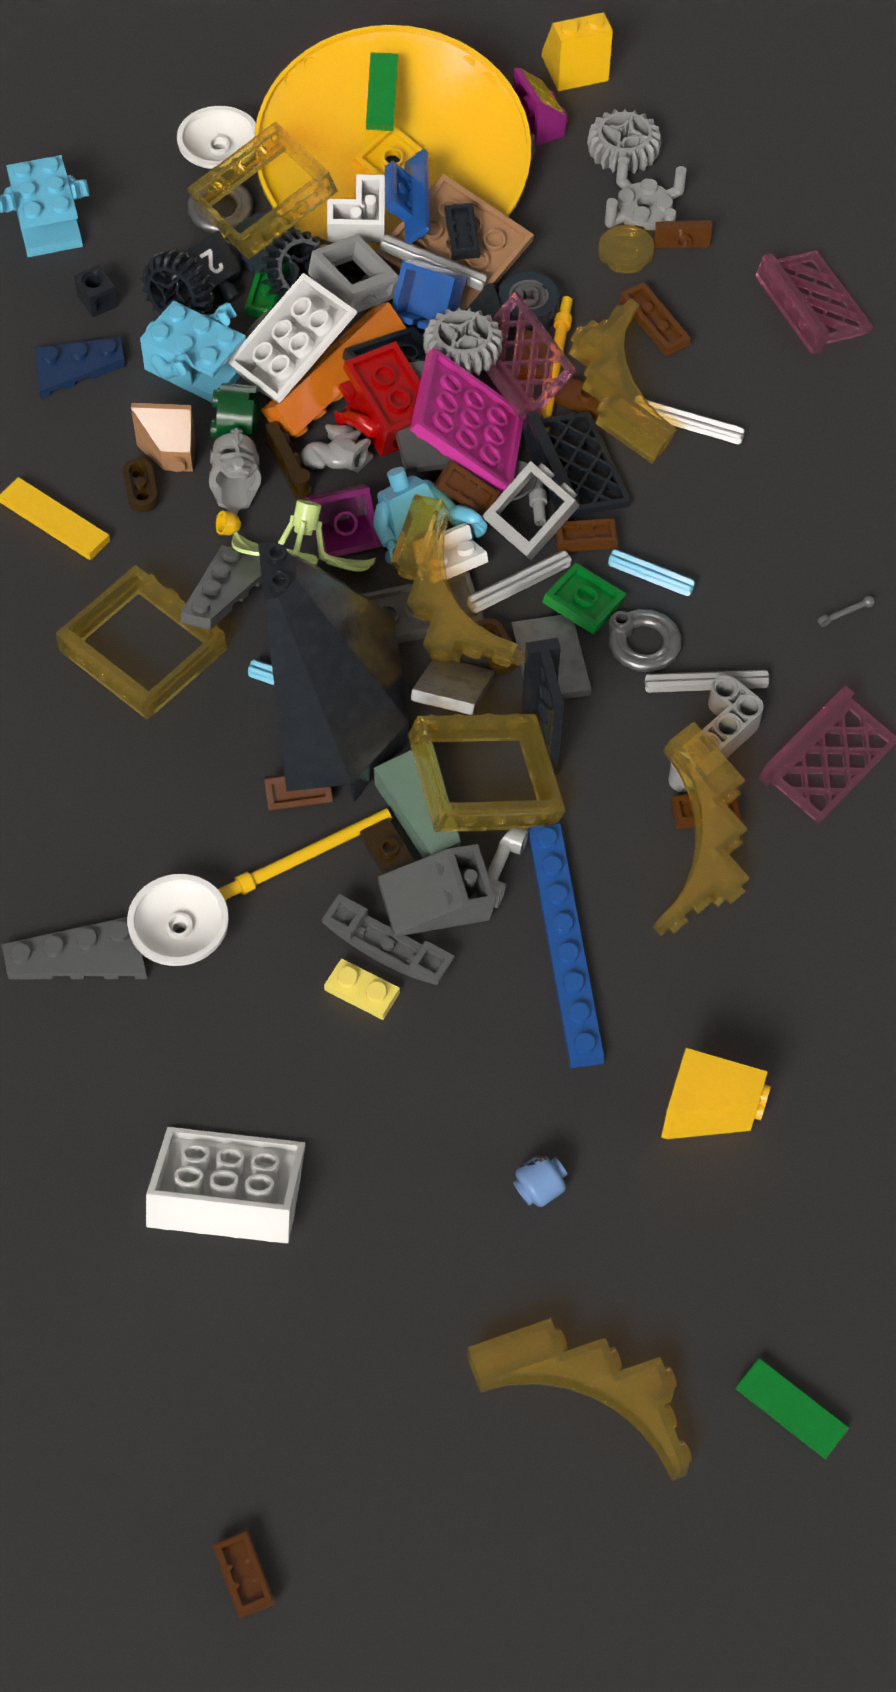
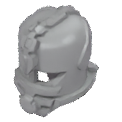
[209,428,261,515]

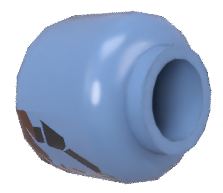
[513,1154,568,1207]

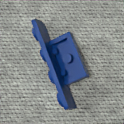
[385,149,429,244]

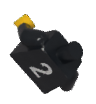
[187,230,242,304]

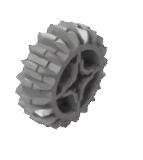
[587,109,661,174]
[423,307,502,376]

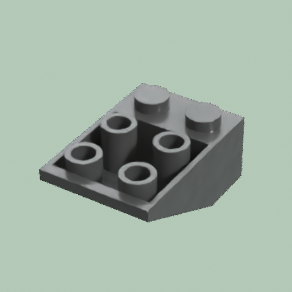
[377,844,496,937]

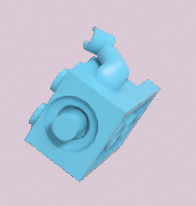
[0,155,90,257]
[140,301,246,403]

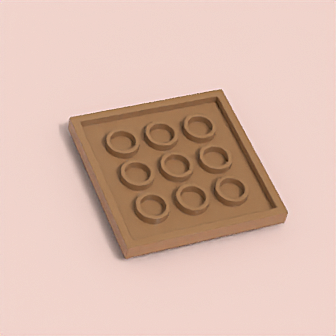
[376,174,534,311]

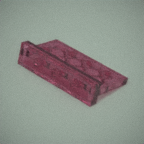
[755,250,873,354]
[485,292,576,420]
[758,685,896,824]

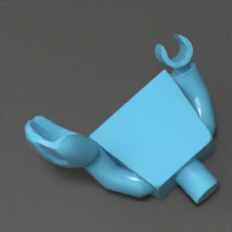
[373,467,487,564]

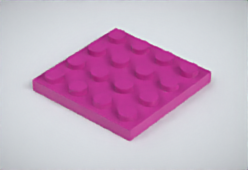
[410,347,525,494]

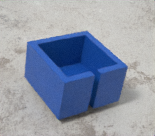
[392,259,467,330]

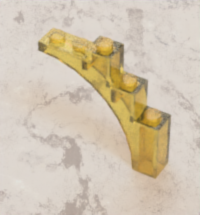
[569,298,677,464]
[390,494,525,667]
[653,722,750,936]
[467,1318,692,1481]

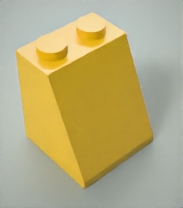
[542,12,613,92]
[661,1048,771,1139]

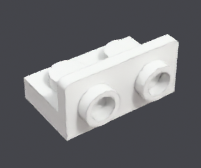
[414,523,488,585]

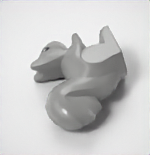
[300,424,373,473]

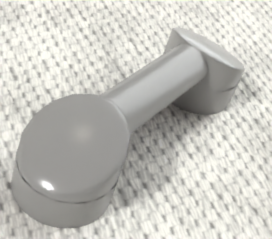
[487,827,529,909]

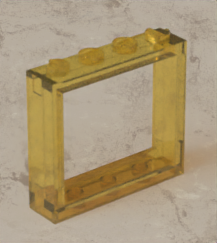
[187,121,338,260]
[55,565,226,720]
[408,713,566,832]

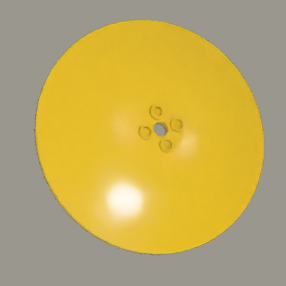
[254,25,531,252]

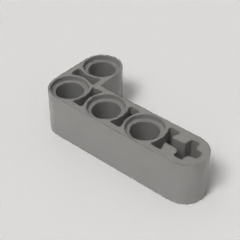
[668,675,764,792]

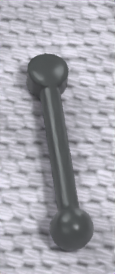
[817,595,875,627]

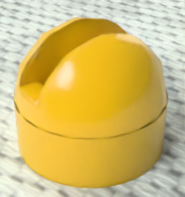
[216,511,241,536]

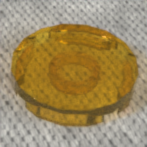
[598,225,655,273]

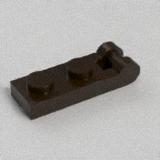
[265,421,312,500]

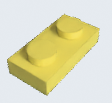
[324,958,400,1020]

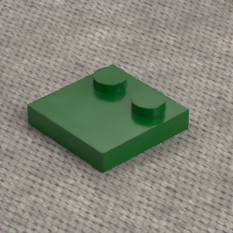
[542,563,627,635]

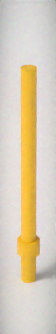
[540,296,573,433]
[218,808,392,900]

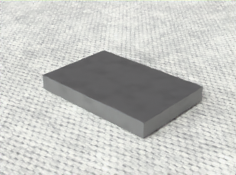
[511,615,591,699]
[411,656,495,715]

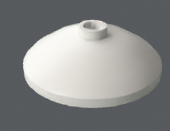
[177,106,256,170]
[127,874,229,966]

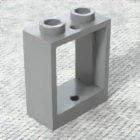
[308,234,399,313]
[482,461,579,560]

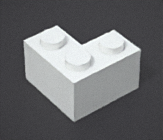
[327,174,385,243]

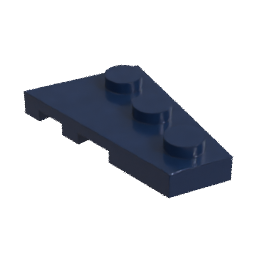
[35,337,125,399]

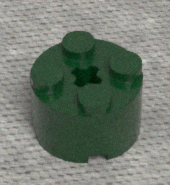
[210,383,260,443]

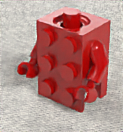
[334,341,420,457]

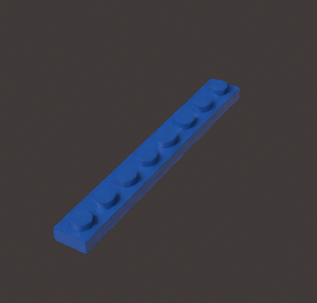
[528,824,604,1068]

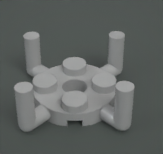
[605,156,687,230]

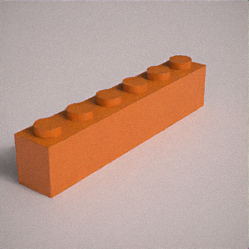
[261,302,407,438]

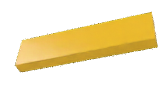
[0,477,110,561]

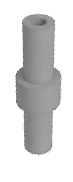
[529,478,547,526]

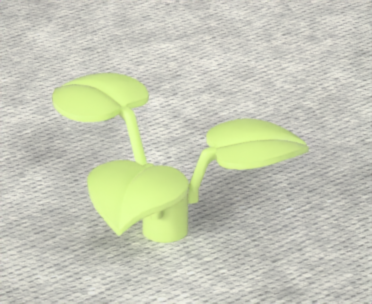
[231,500,375,571]

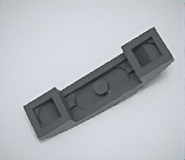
[322,894,455,985]

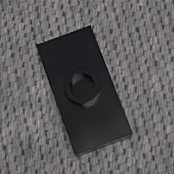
[444,203,480,260]

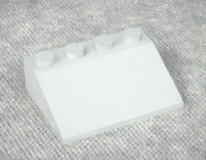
[227,273,357,403]
[146,1127,305,1243]

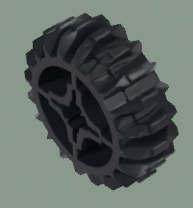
[260,229,336,302]
[141,248,216,315]

